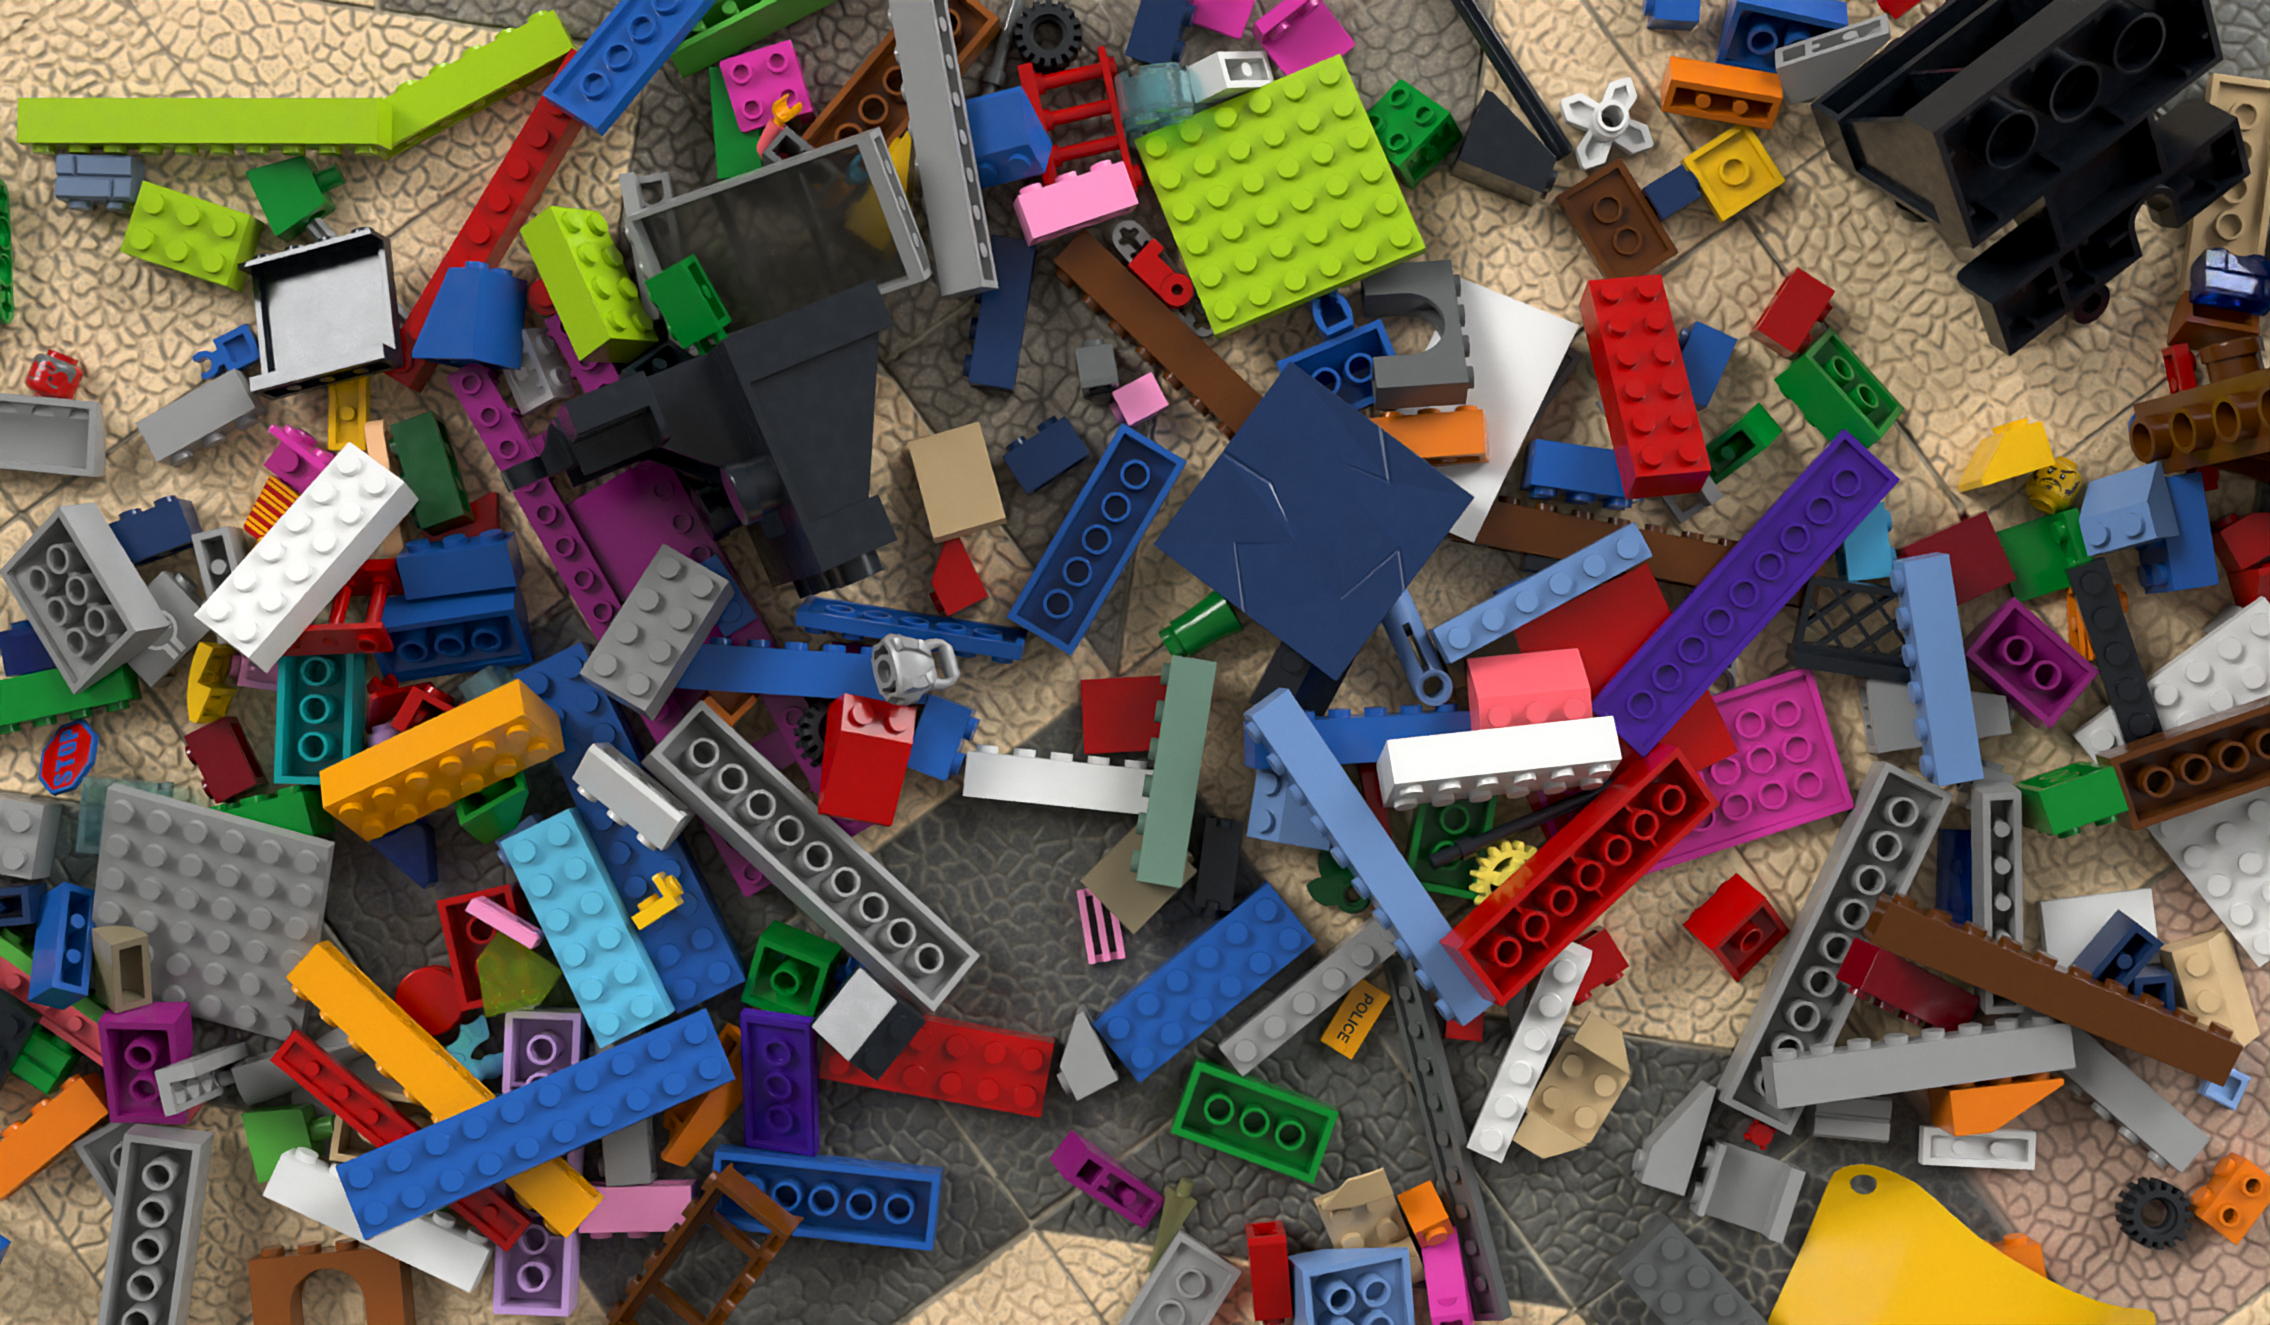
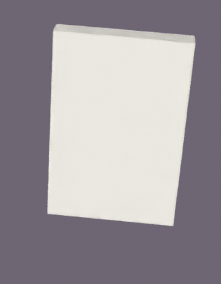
[2036,888,2161,968]

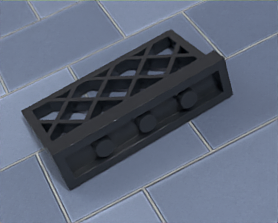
[1785,575,1958,683]

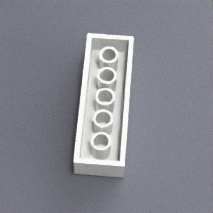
[194,442,419,673]
[1376,716,1622,811]

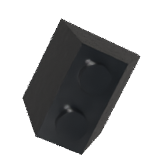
[1449,90,1559,207]

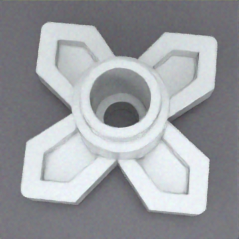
[1559,77,1653,172]

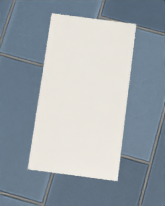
[1396,278,1579,543]

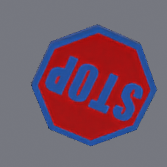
[38,719,99,796]

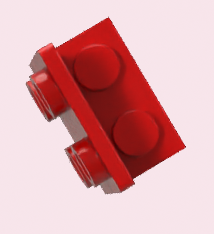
[391,684,463,732]

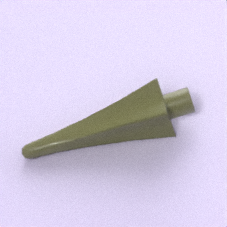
[1147,1177,1198,1273]

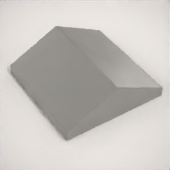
[72,1123,159,1207]

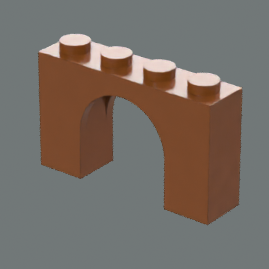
[248,1238,416,1325]

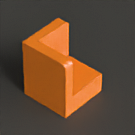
[696,690,758,727]

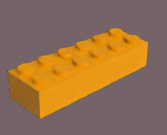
[319,678,565,842]

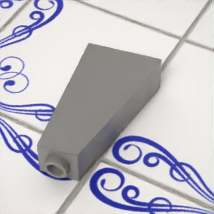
[1856,678,2014,753]

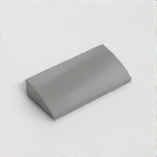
[0,393,106,477]

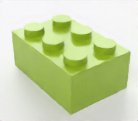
[120,180,265,293]

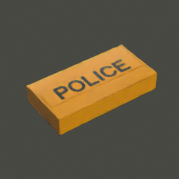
[1319,979,1391,1060]

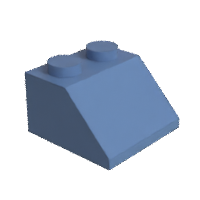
[2079,461,2180,557]
[1246,768,1333,851]

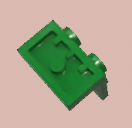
[1367,79,1463,190]
[1996,508,2094,602]

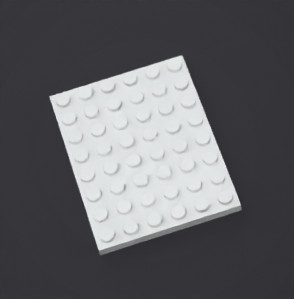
[2071,596,2270,967]

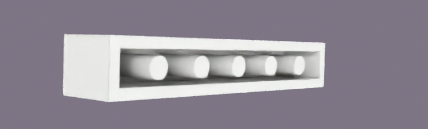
[963,744,1154,814]
[1467,942,1593,1163]
[262,1147,496,1293]

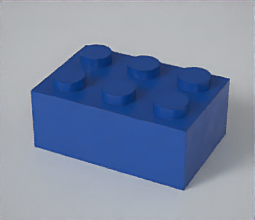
[1519,439,1644,511]
[2134,472,2219,594]

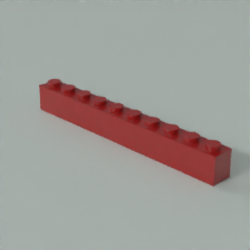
[383,48,583,393]

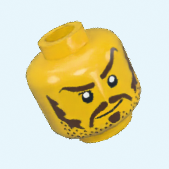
[2025,456,2083,514]

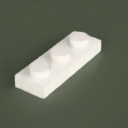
[1918,1125,2036,1170]

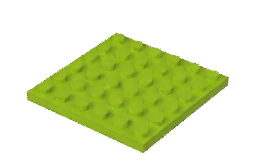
[1134,54,1426,340]

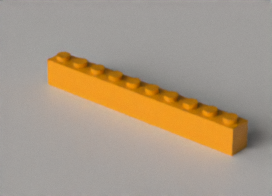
[286,940,605,1239]

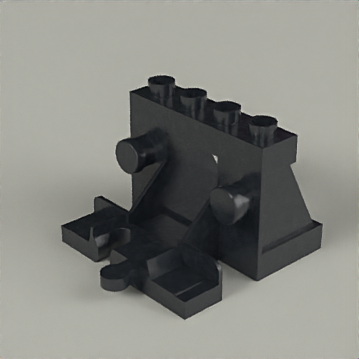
[1810,0,2251,356]
[500,279,898,599]

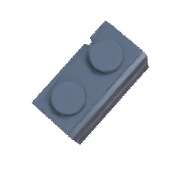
[55,154,145,212]

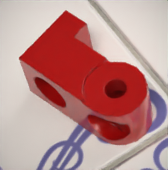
[1127,238,1194,310]

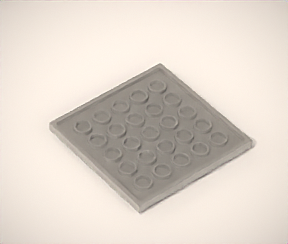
[89,783,335,1041]

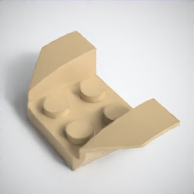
[1512,1011,1630,1159]
[1314,1168,1426,1284]

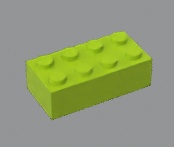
[520,205,659,364]

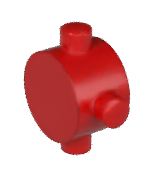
[1743,1118,1777,1150]

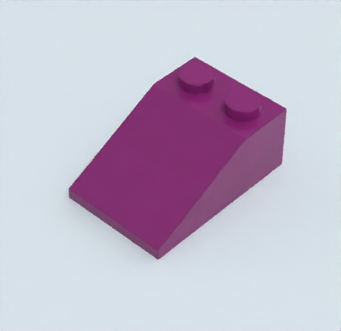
[98,1001,193,1124]

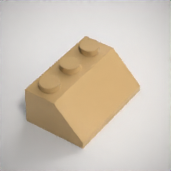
[2159,927,2260,1048]

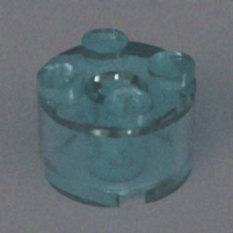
[1114,62,1195,133]

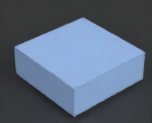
[2196,1069,2251,1111]

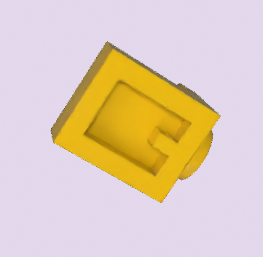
[631,871,685,930]

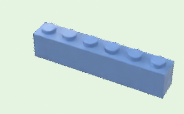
[1428,522,1653,664]
[1890,552,1984,787]

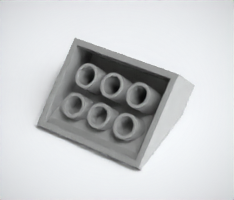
[0,502,171,695]

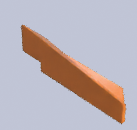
[661,1006,762,1167]

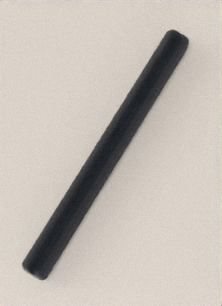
[1450,0,1573,161]

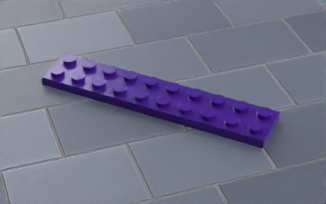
[1591,428,1900,758]

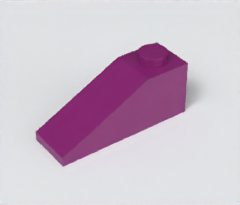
[1049,1130,1165,1229]

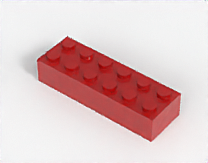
[1579,274,1711,500]
[818,1015,1055,1118]

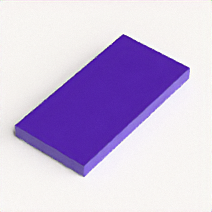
[740,1008,820,1157]

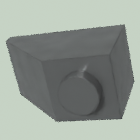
[1075,339,1119,397]

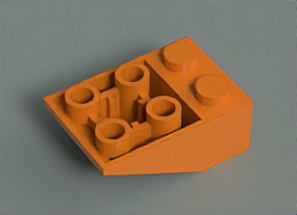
[1928,1072,2064,1137]

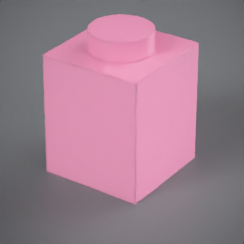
[1109,372,1169,428]

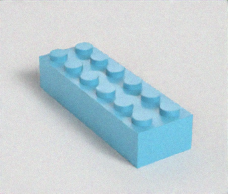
[500,807,675,1048]

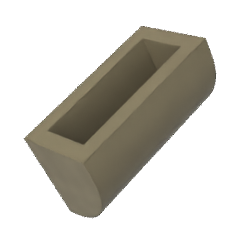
[92,926,153,1014]

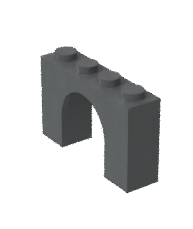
[1360,260,1474,410]

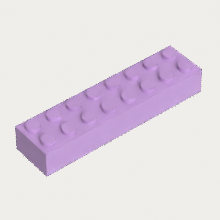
[493,1005,590,1317]

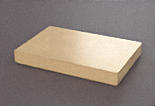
[908,422,1007,544]

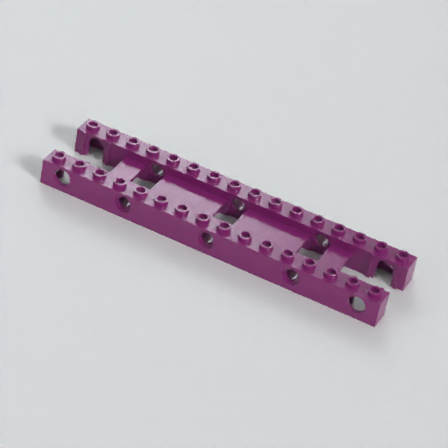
[446,313,874,898]

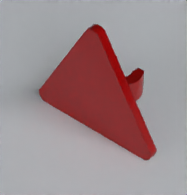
[365,673,435,734]

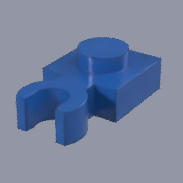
[192,323,260,381]

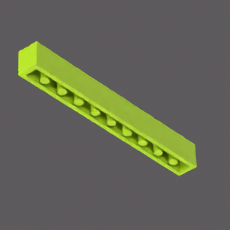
[17,98,393,157]

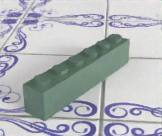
[1130,655,1217,888]

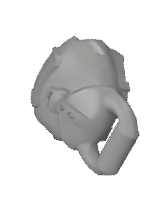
[871,633,960,706]

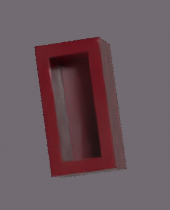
[183,716,269,804]

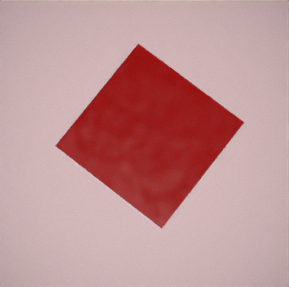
[1514,563,1738,841]

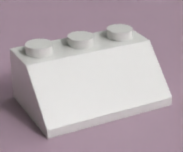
[572,742,696,851]

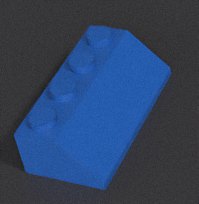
[366,584,534,682]

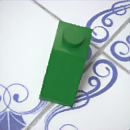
[1705,402,1783,485]

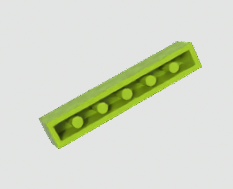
[378,10,578,161]

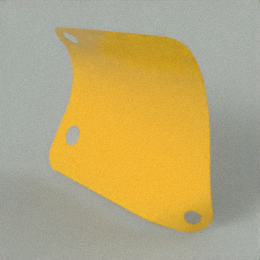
[1767,1164,2156,1325]

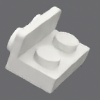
[503,327,575,415]

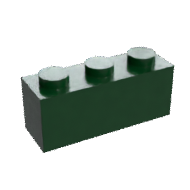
[389,411,475,537]

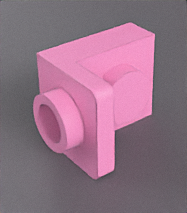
[228,652,278,692]

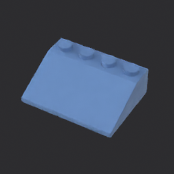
[1288,1247,1415,1325]

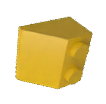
[1957,417,2056,493]

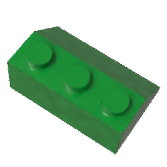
[1774,327,1905,449]

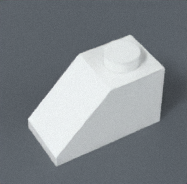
[1186,51,1274,104]

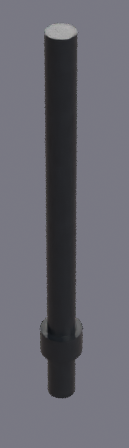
[1428,775,1620,870]

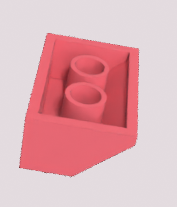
[1465,648,1593,731]

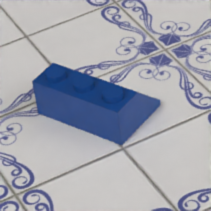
[1715,0,1848,74]
[965,86,1053,189]
[1276,318,1396,411]

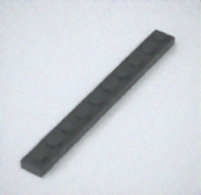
[1382,954,1512,1321]

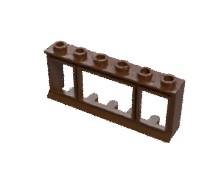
[606,1163,804,1325]

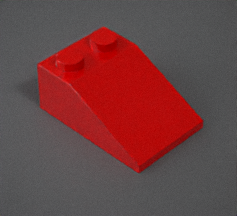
[817,693,916,827]

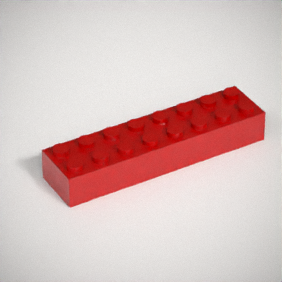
[1439,743,1720,1007]

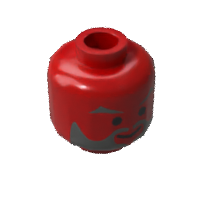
[25,349,83,400]

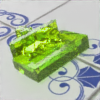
[477,931,563,1018]

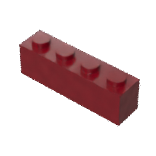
[1835,937,1981,1032]

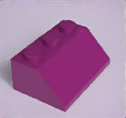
[1963,597,2100,728]

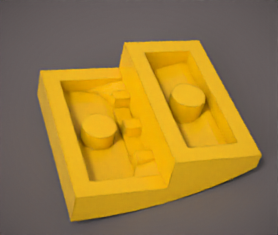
[187,642,238,724]

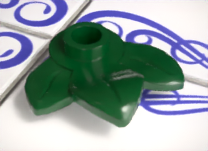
[1306,850,1371,914]

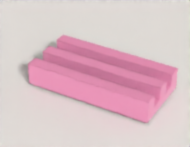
[1076,888,1126,964]
[465,896,545,949]

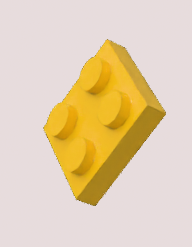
[1680,124,1785,224]

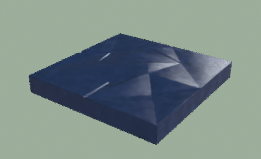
[1153,361,1475,681]

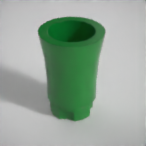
[1158,590,1245,657]

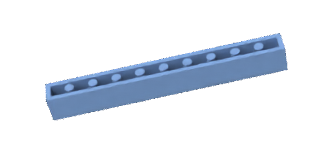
[1243,687,1494,1026]

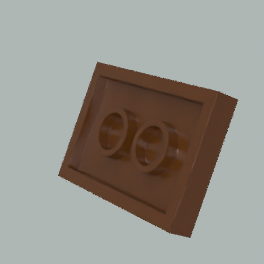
[1555,157,1679,279]

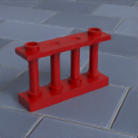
[1017,46,1143,198]
[243,558,405,658]

